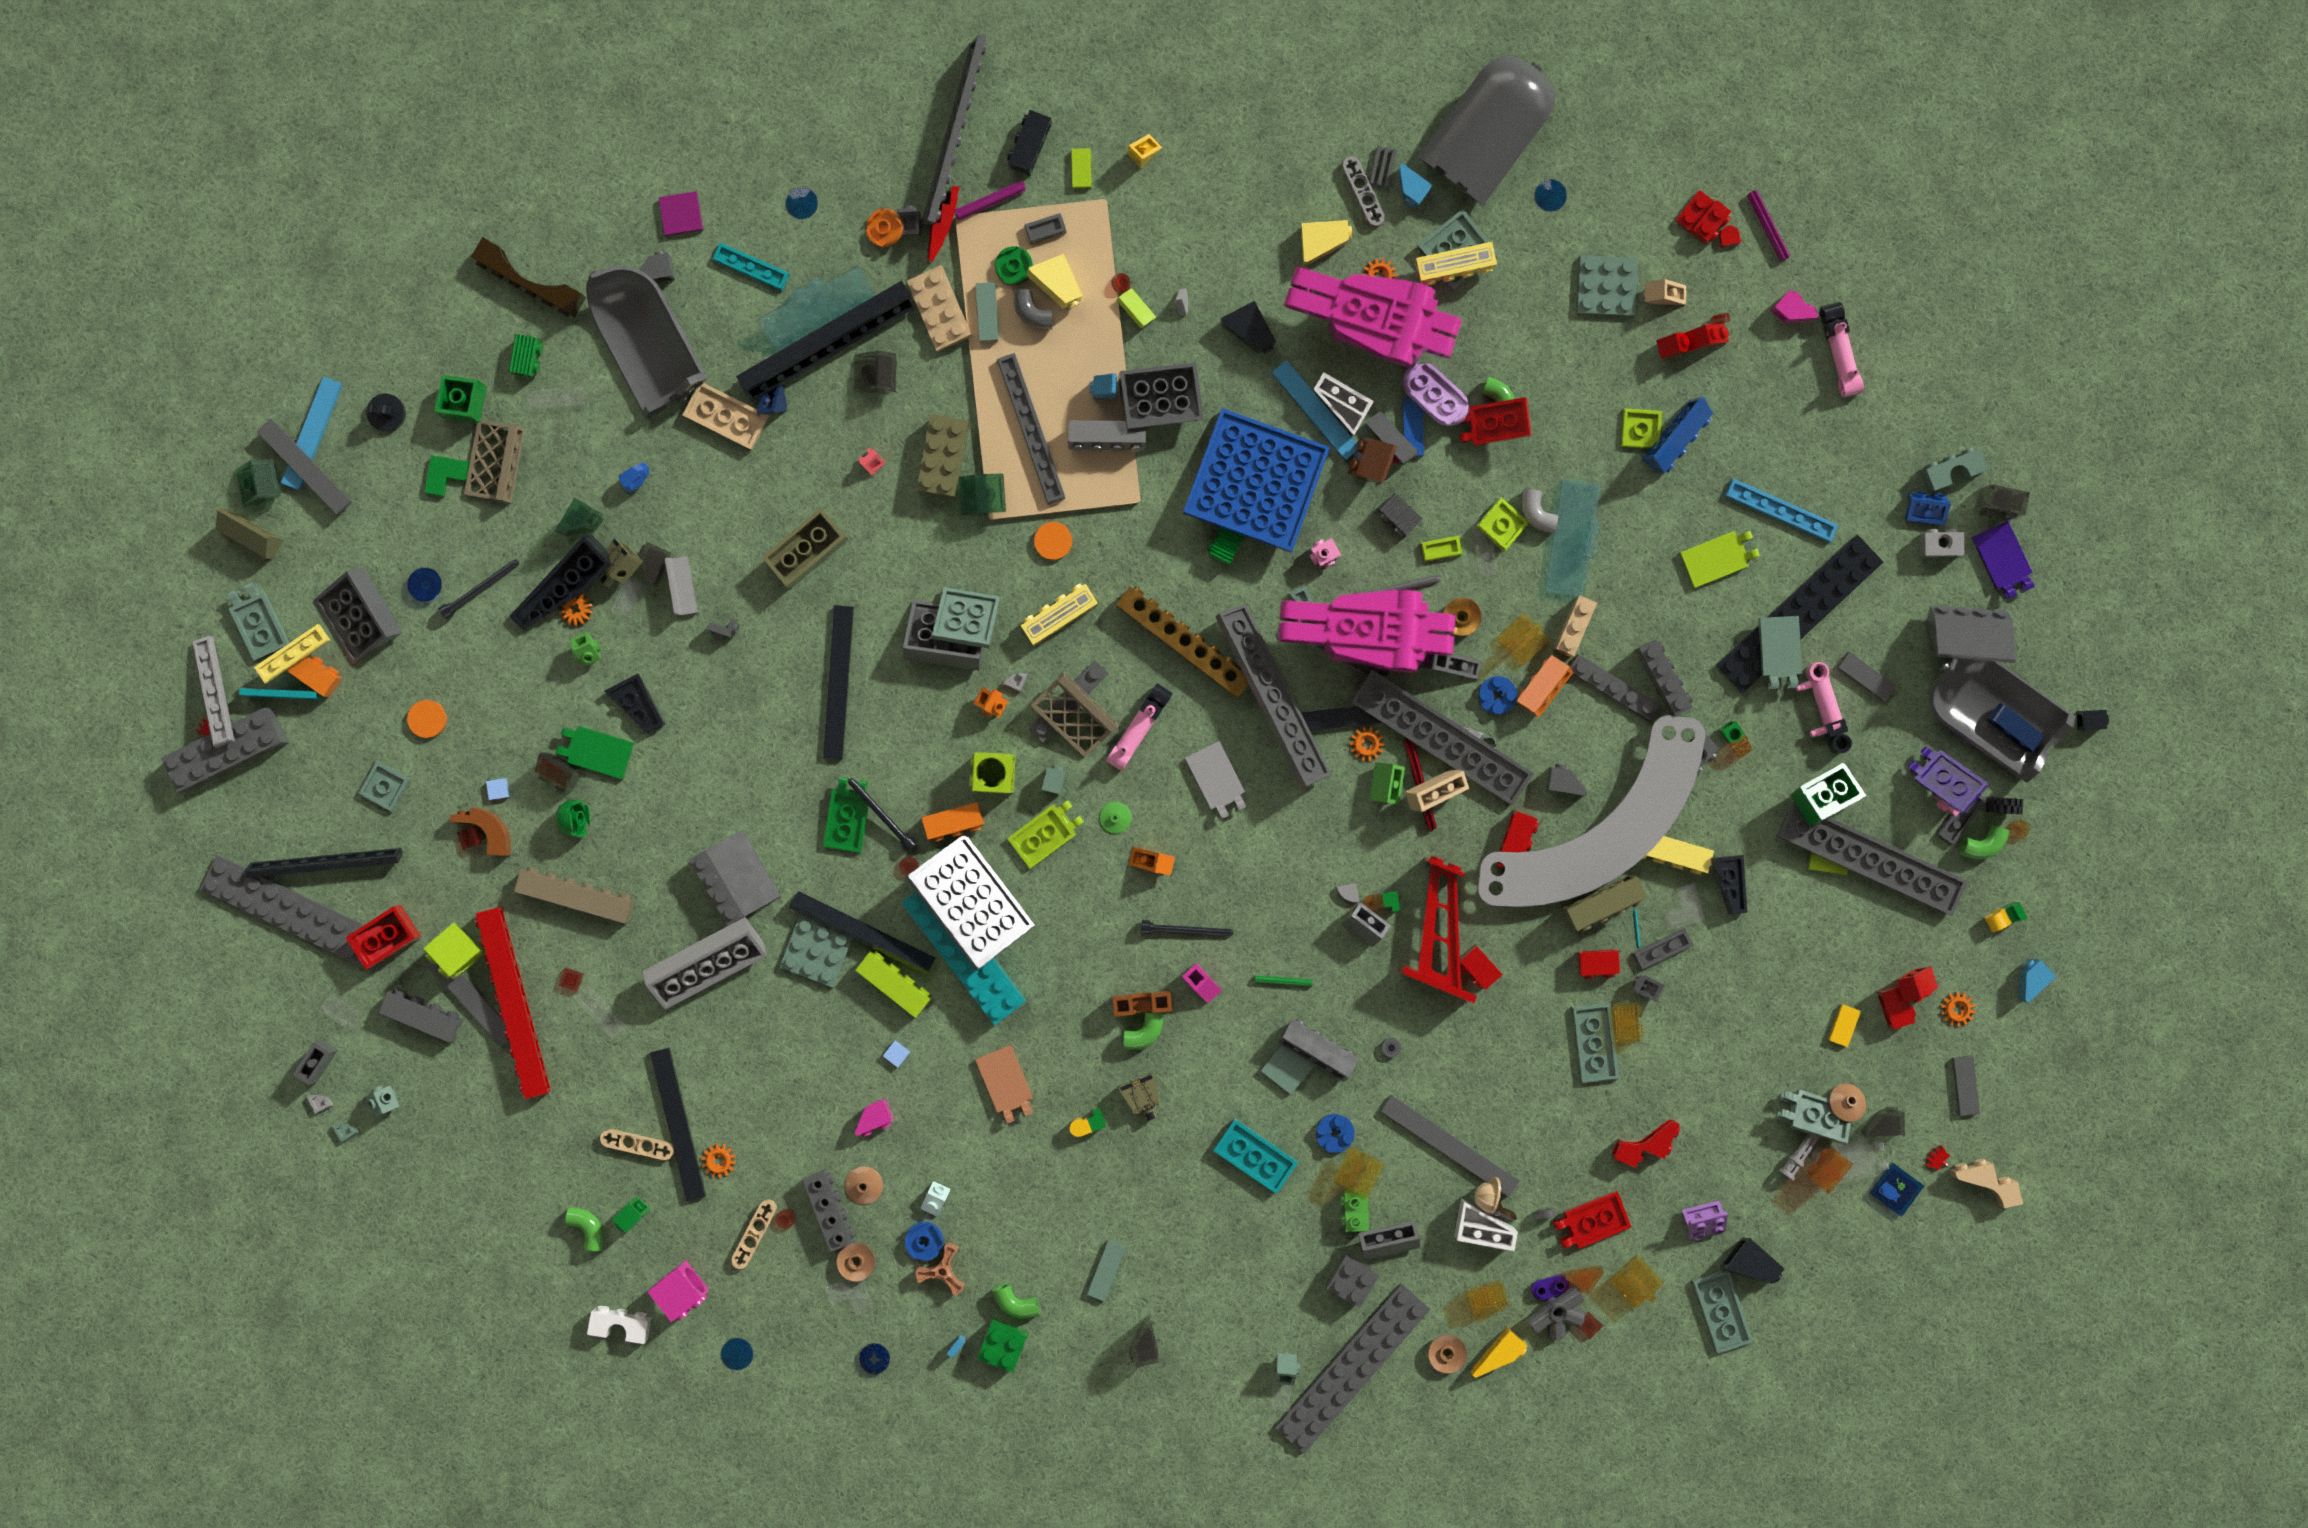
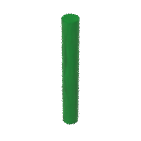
[1255,975,1313,987]

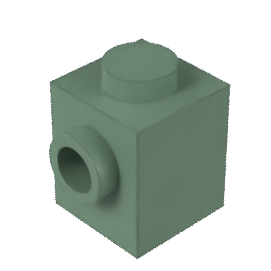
[1042,764,1067,794]
[1275,1353,1300,1386]

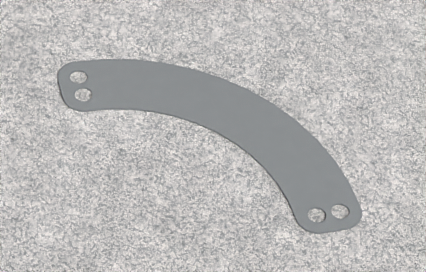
[1478,716,1705,907]

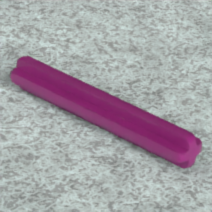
[955,181,1026,220]
[1747,190,1790,261]

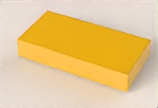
[1828,1004,1861,1047]

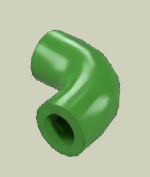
[1481,376,1514,402]
[1959,825,2010,860]
[1124,1012,1164,1050]
[565,1207,604,1251]
[992,1283,1040,1319]

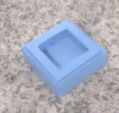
[486,778,510,800]
[883,1040,910,1067]

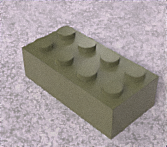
[917,414,970,499]
[762,508,849,589]
[1561,875,1647,932]

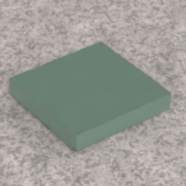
[358,760,411,812]
[1261,1045,1314,1095]

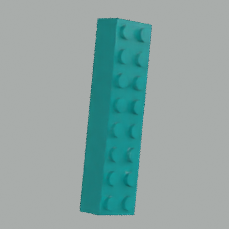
[901,892,1026,1025]

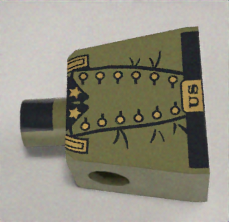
[600,538,643,587]
[1119,1072,1160,1121]

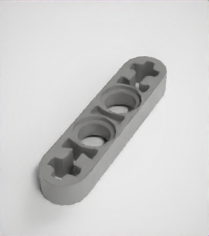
[1342,156,1385,227]

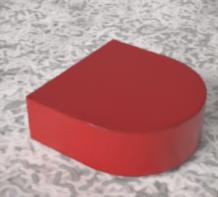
[1719,225,1741,247]

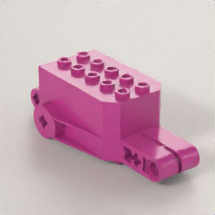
[1283,267,1462,367]
[1278,590,1455,672]

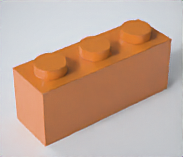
[287,655,343,697]
[1517,655,1573,719]
[922,802,985,842]

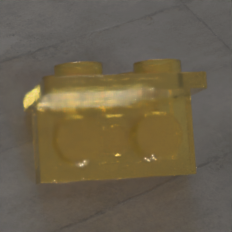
[1497,613,1550,666]
[1334,1146,1384,1198]
[1610,1255,1664,1308]

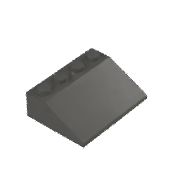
[1118,362,1204,429]
[314,567,403,665]
[903,600,983,671]
[1925,605,2016,663]
[689,830,781,926]

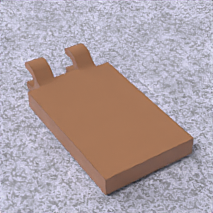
[975,1044,1033,1124]

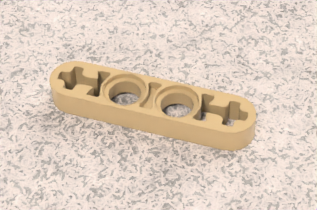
[600,1129,674,1160]
[731,1199,777,1269]

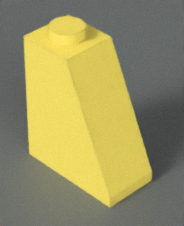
[1301,220,1352,266]
[1026,254,1083,309]

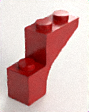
[1656,323,1729,359]
[1611,1119,1680,1168]

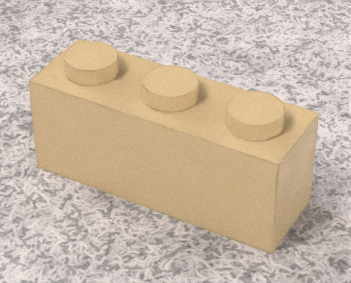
[1553,595,1597,657]
[1405,769,1469,812]

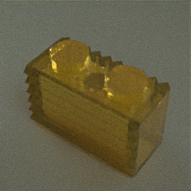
[1612,1001,1644,1043]
[1464,1279,1509,1317]

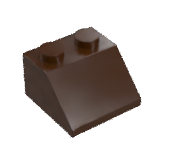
[1347,438,1397,483]

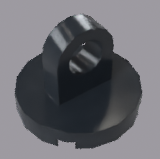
[366,393,406,432]

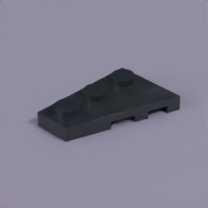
[604,673,666,733]
[1710,855,1748,914]

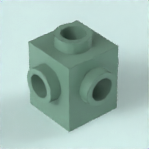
[366,1085,399,1117]

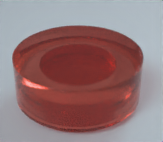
[1111,273,1131,293]
[1710,313,1731,324]
[899,856,919,875]
[776,1209,796,1229]

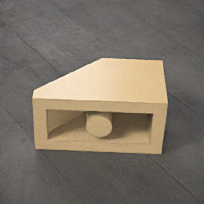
[1644,279,1686,305]

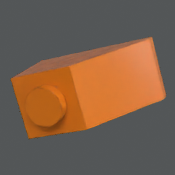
[1129,847,1175,875]

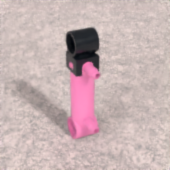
[1819,302,1864,398]
[1795,662,1852,753]
[1106,683,1173,772]

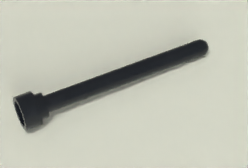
[438,559,519,620]
[848,778,917,852]
[1141,920,1233,937]

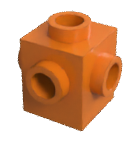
[973,687,1008,718]

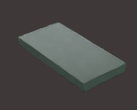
[1571,1002,1620,1084]
[1691,1270,1753,1354]

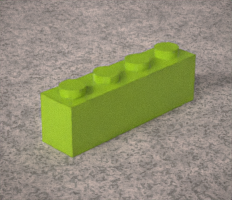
[856,951,932,1018]

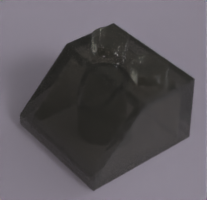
[854,350,897,394]
[534,752,584,793]
[1129,1316,1159,1368]

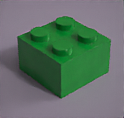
[434,375,487,423]
[977,1318,1028,1373]

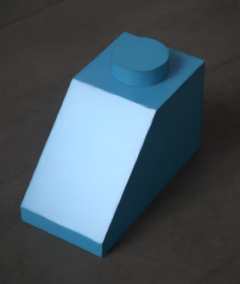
[1398,163,1433,208]
[1090,373,1117,399]
[2019,959,2056,1003]

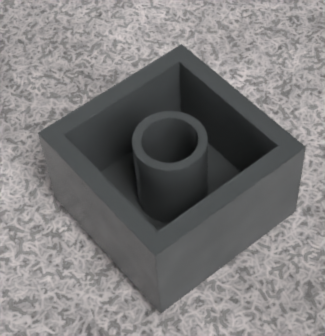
[1325,1251,1379,1309]

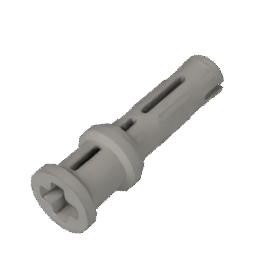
[1779,1134,1820,1181]

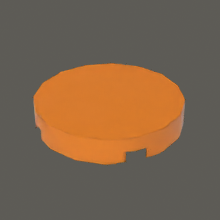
[866,208,903,248]
[1034,522,1072,560]
[407,700,447,738]

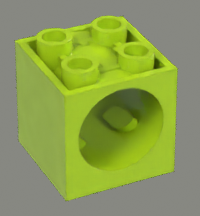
[969,752,1016,793]
[424,922,484,980]

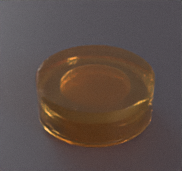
[2008,820,2030,839]

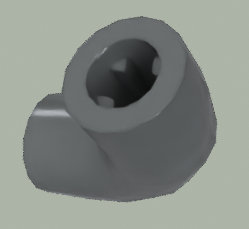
[1013,289,1053,330]

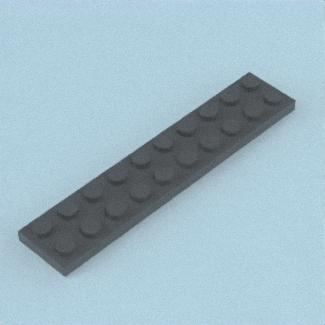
[921,34,987,228]
[1215,604,1331,788]
[1351,670,1534,806]
[1776,801,1968,916]
[200,855,377,972]
[1275,1283,1431,1453]

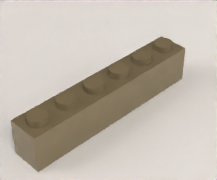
[514,866,635,923]

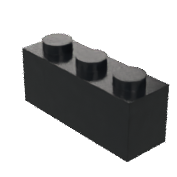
[1007,110,1052,176]

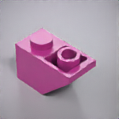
[1770,290,1819,323]
[1182,962,1222,1003]
[855,1098,894,1137]

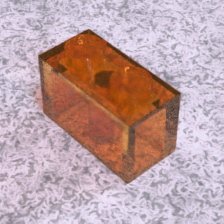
[1806,1146,1854,1194]

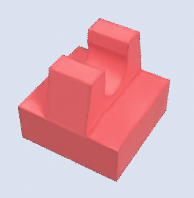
[858,448,886,475]

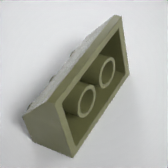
[216,507,283,560]

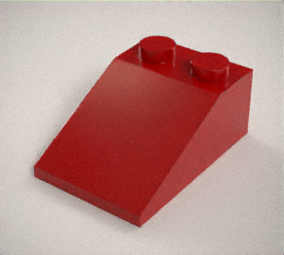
[345,905,422,970]

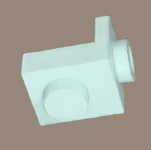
[920,1182,950,1217]

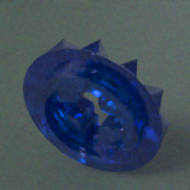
[859,1343,890,1375]

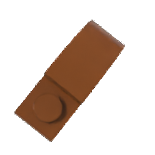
[450,807,511,856]

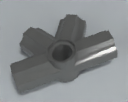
[1527,1286,1585,1340]

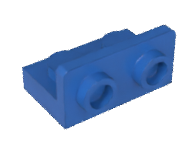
[1905,491,1951,525]

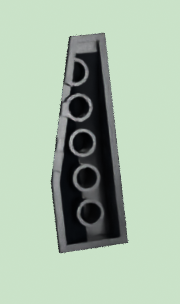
[509,535,612,630]

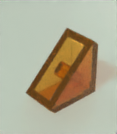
[1562,1265,1604,1295]

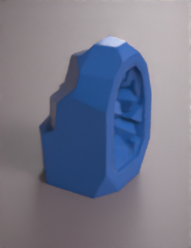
[618,463,649,494]

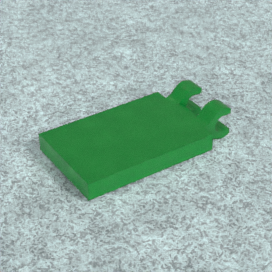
[555,726,634,779]
[823,777,871,853]

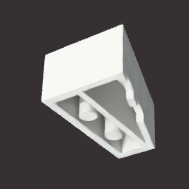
[1314,372,1374,435]
[1454,1198,1518,1251]

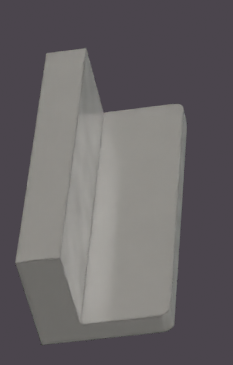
[665,556,698,616]

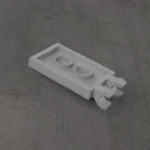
[1185,741,1246,819]

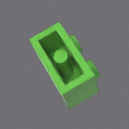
[1369,762,1405,805]
[1340,1189,1369,1232]

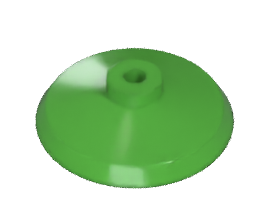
[1099,802,1131,834]

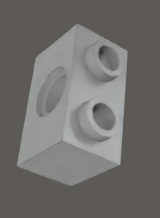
[1919,529,1964,557]

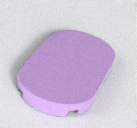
[1403,363,1468,426]

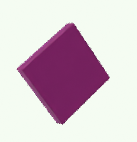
[659,191,704,236]

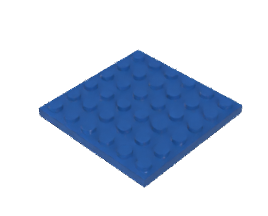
[1183,408,1330,553]

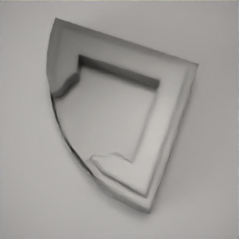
[1175,288,1188,316]
[1003,673,1028,692]
[1337,883,1359,902]
[307,1094,334,1114]

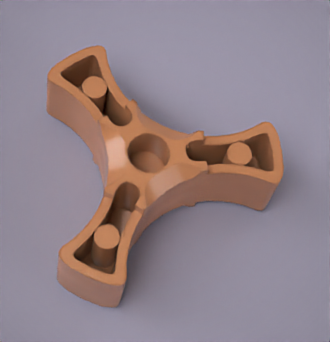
[916,1243,965,1296]

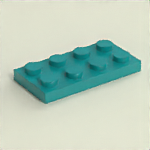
[1213,1118,1298,1194]

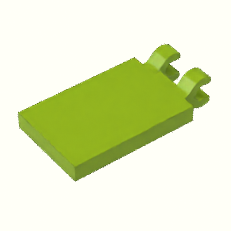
[1680,531,1760,588]
[1007,800,1084,869]

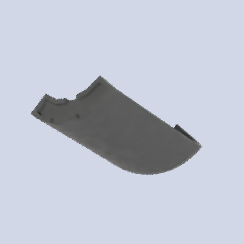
[1418,55,1555,206]
[586,266,707,418]
[1929,658,2076,783]

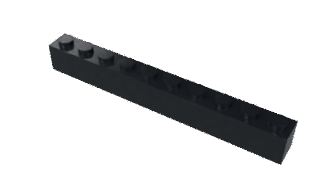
[736,280,917,403]

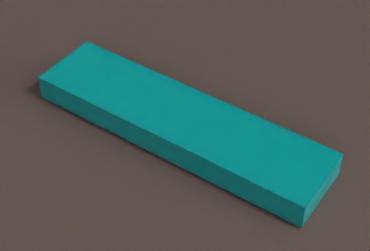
[712,242,790,291]
[239,688,322,700]

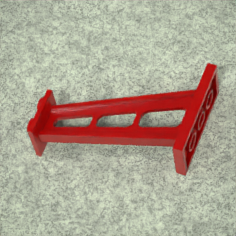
[1399,855,1477,1003]

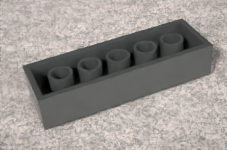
[161,708,289,793]

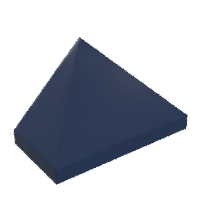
[757,385,787,415]

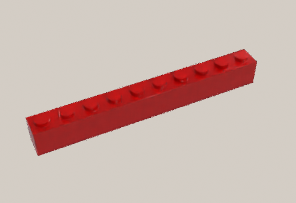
[474,907,551,1099]

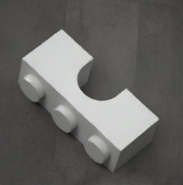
[587,1306,652,1344]

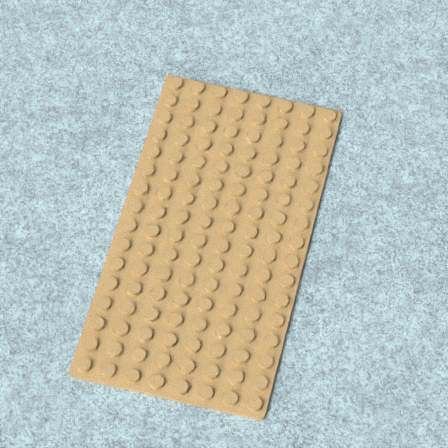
[955,199,1140,520]

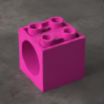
[648,1260,709,1322]

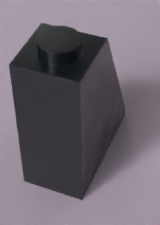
[1220,301,1276,354]
[1720,1237,1785,1284]

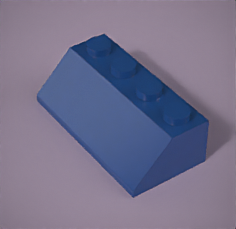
[1642,397,1713,474]

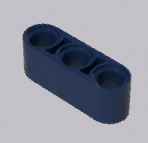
[1987,703,2044,753]

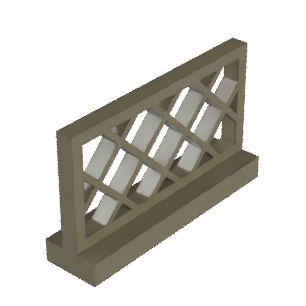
[464,420,525,503]
[1031,671,1118,757]

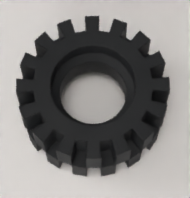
[1985,797,2024,815]

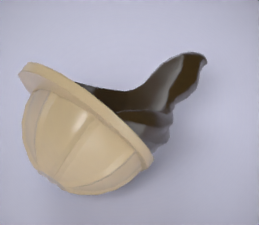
[1474,1177,1517,1221]

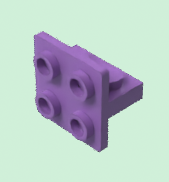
[1682,1201,1728,1240]

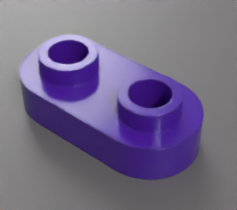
[1531,1274,1569,1300]

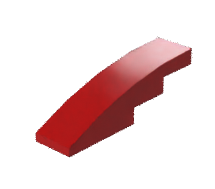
[927,186,959,264]

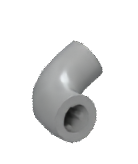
[1522,489,1558,534]

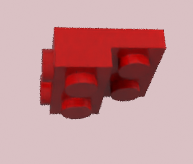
[1675,190,1732,244]

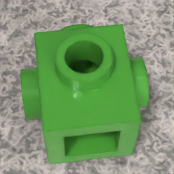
[571,632,602,667]

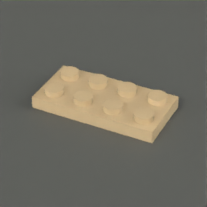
[907,265,972,352]
[683,383,769,450]

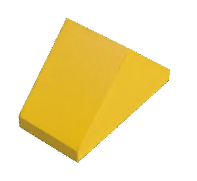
[1127,134,1162,168]

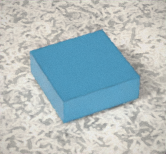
[947,1335,965,1358]

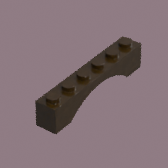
[471,237,586,317]

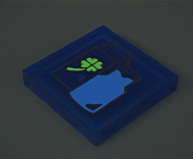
[1869,1162,1924,1217]

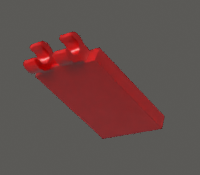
[1459,397,1532,446]
[1552,1190,1632,1249]

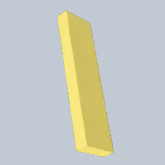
[254,624,331,684]

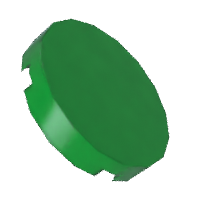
[995,246,1033,286]

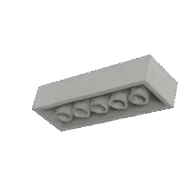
[643,917,767,1009]

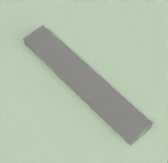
[192,636,235,748]

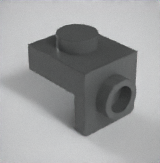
[897,205,921,237]
[707,617,739,638]
[1632,973,1666,1002]

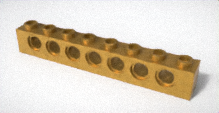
[1116,586,1249,699]

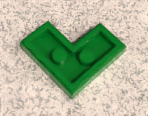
[424,455,470,497]

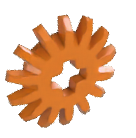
[1363,258,1397,279]
[559,593,593,626]
[1350,727,1384,761]
[1941,992,1976,1027]
[701,1143,736,1178]

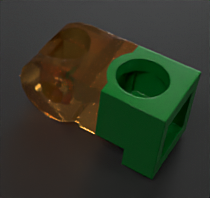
[1717,720,1753,759]
[1363,891,1400,912]

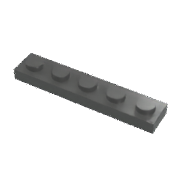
[1570,654,1660,721]
[1029,660,1109,742]

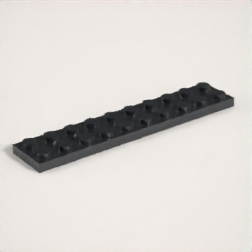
[1716,534,1884,693]

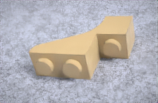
[1950,1159,2023,1209]

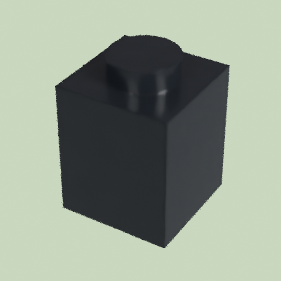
[2076,710,2109,730]

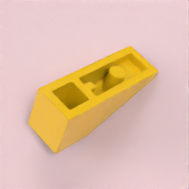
[1470,1327,1527,1378]

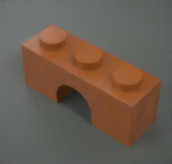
[1113,990,1172,1017]

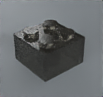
[1974,484,2030,522]

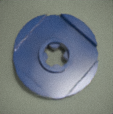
[1478,676,1518,714]
[1316,1113,1354,1153]
[905,1221,944,1261]

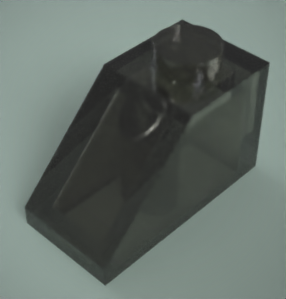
[639,542,671,588]
[1861,1106,1905,1136]

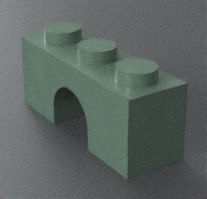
[1921,447,1989,493]

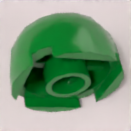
[554,800,590,838]

